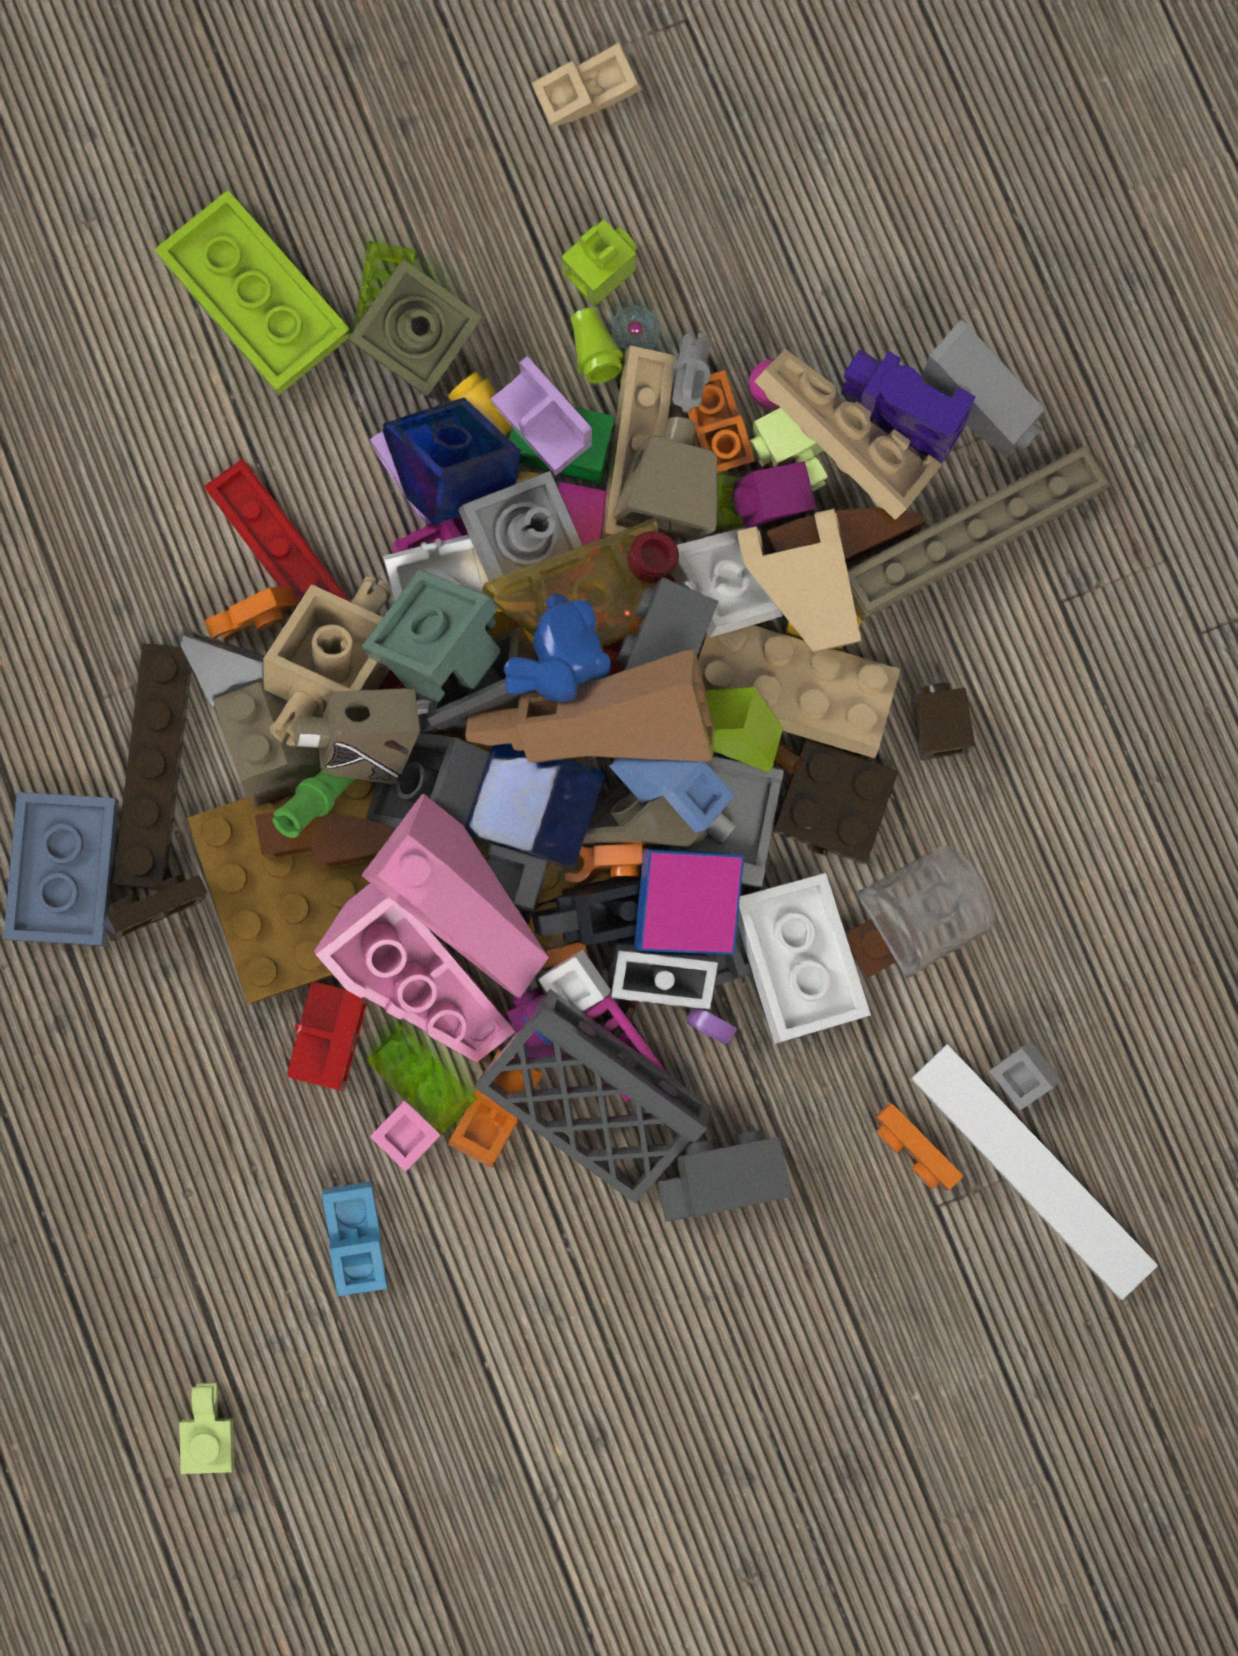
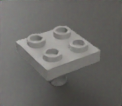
[458,471,589,600]

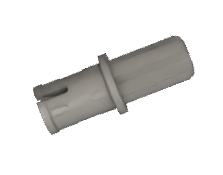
[672,332,711,413]

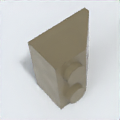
[213,682,322,807]

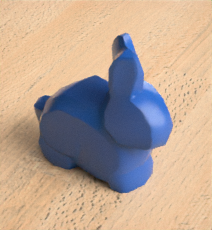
[504,593,610,702]

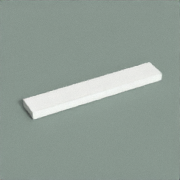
[910,1044,1158,1300]

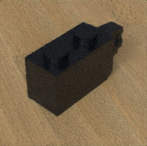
[531,872,641,945]

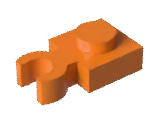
[204,587,297,639]

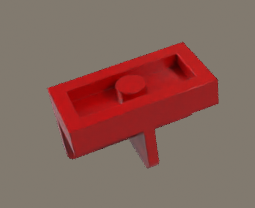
[287,982,369,1092]

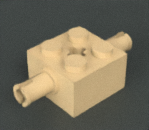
[263,577,392,746]

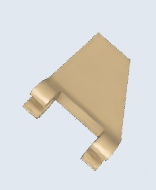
[737,509,862,652]

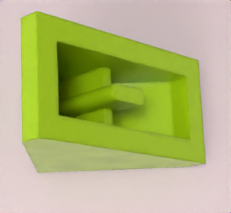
[705,687,783,773]

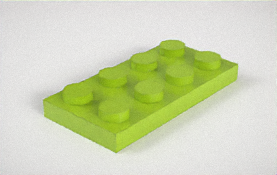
[154,190,351,396]

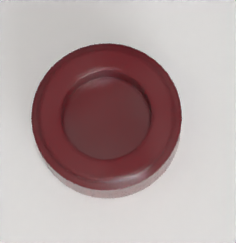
[627,531,679,584]

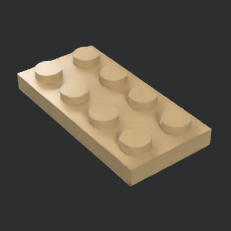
[698,625,901,758]

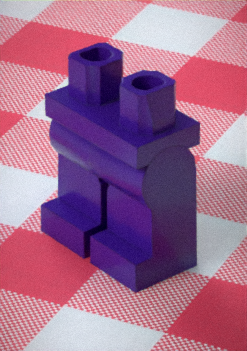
[841,349,976,464]

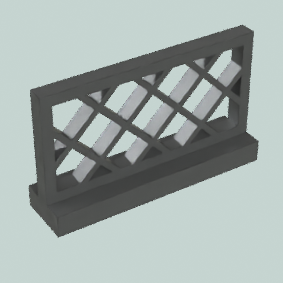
[475,989,711,1203]

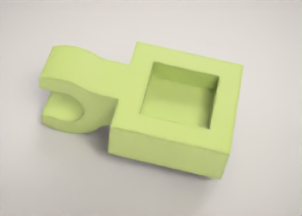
[179,1382,235,1474]

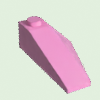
[361,794,549,998]
[314,883,516,1062]

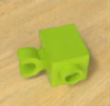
[561,219,637,307]

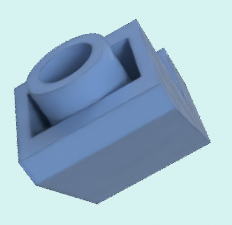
[609,757,735,833]

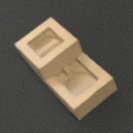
[531,43,643,127]

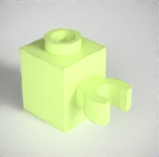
[749,408,828,491]

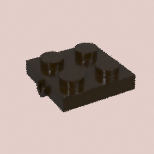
[772,738,898,865]

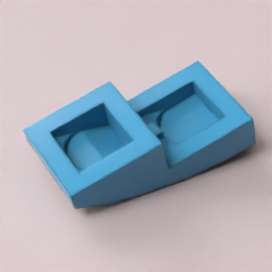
[322,1181,388,1297]

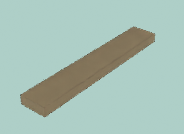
[848,445,1111,621]

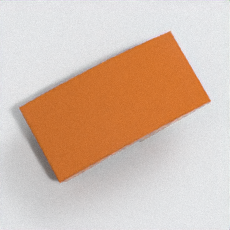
[686,370,755,473]

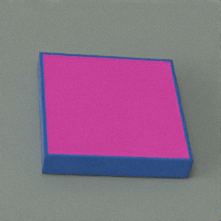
[634,848,744,955]

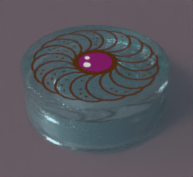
[611,305,659,354]

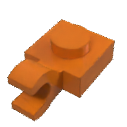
[565,844,651,884]

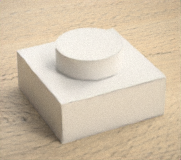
[538,950,611,1011]

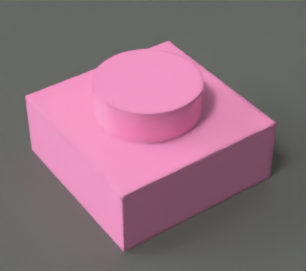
[370,1100,442,1172]

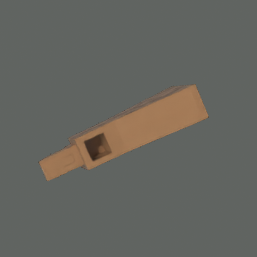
[465,649,715,763]

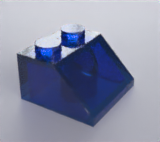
[382,397,521,525]
[465,743,606,868]

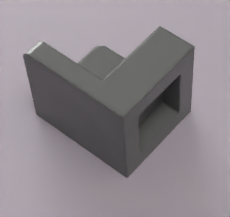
[487,844,549,913]

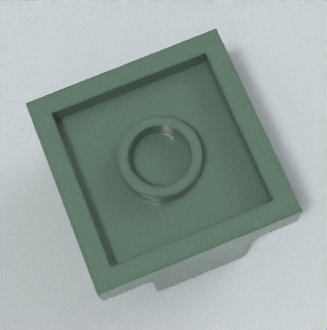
[361,569,500,702]

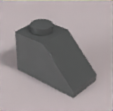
[607,935,718,1010]

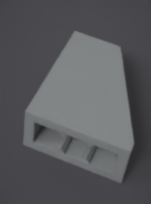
[921,320,1045,458]

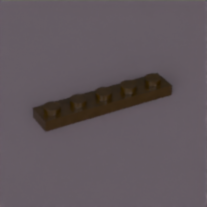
[113,643,192,890]

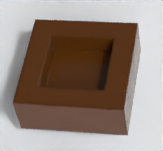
[845,911,910,979]

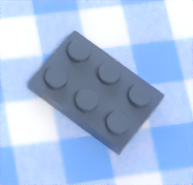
[3,792,119,947]

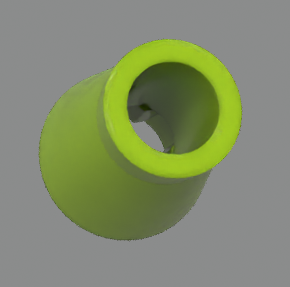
[571,308,624,384]

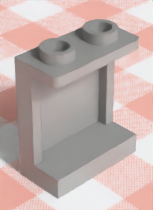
[668,751,784,892]

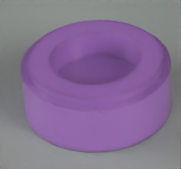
[686,1008,738,1045]

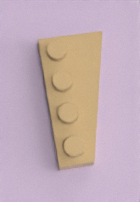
[754,349,942,520]

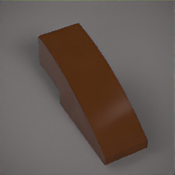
[764,508,925,567]
[255,812,396,870]

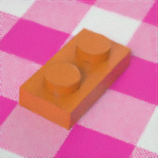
[873,1103,964,1190]

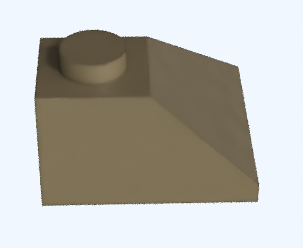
[568,782,719,850]

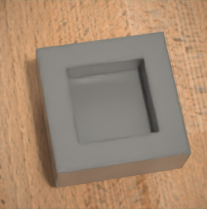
[989,1040,1062,1110]

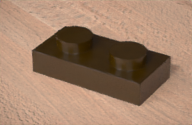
[103,874,208,942]

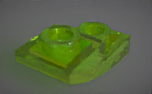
[367,1025,477,1135]

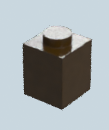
[911,683,975,760]

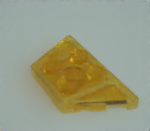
[482,518,658,647]

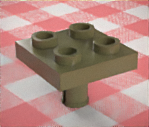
[347,259,483,396]

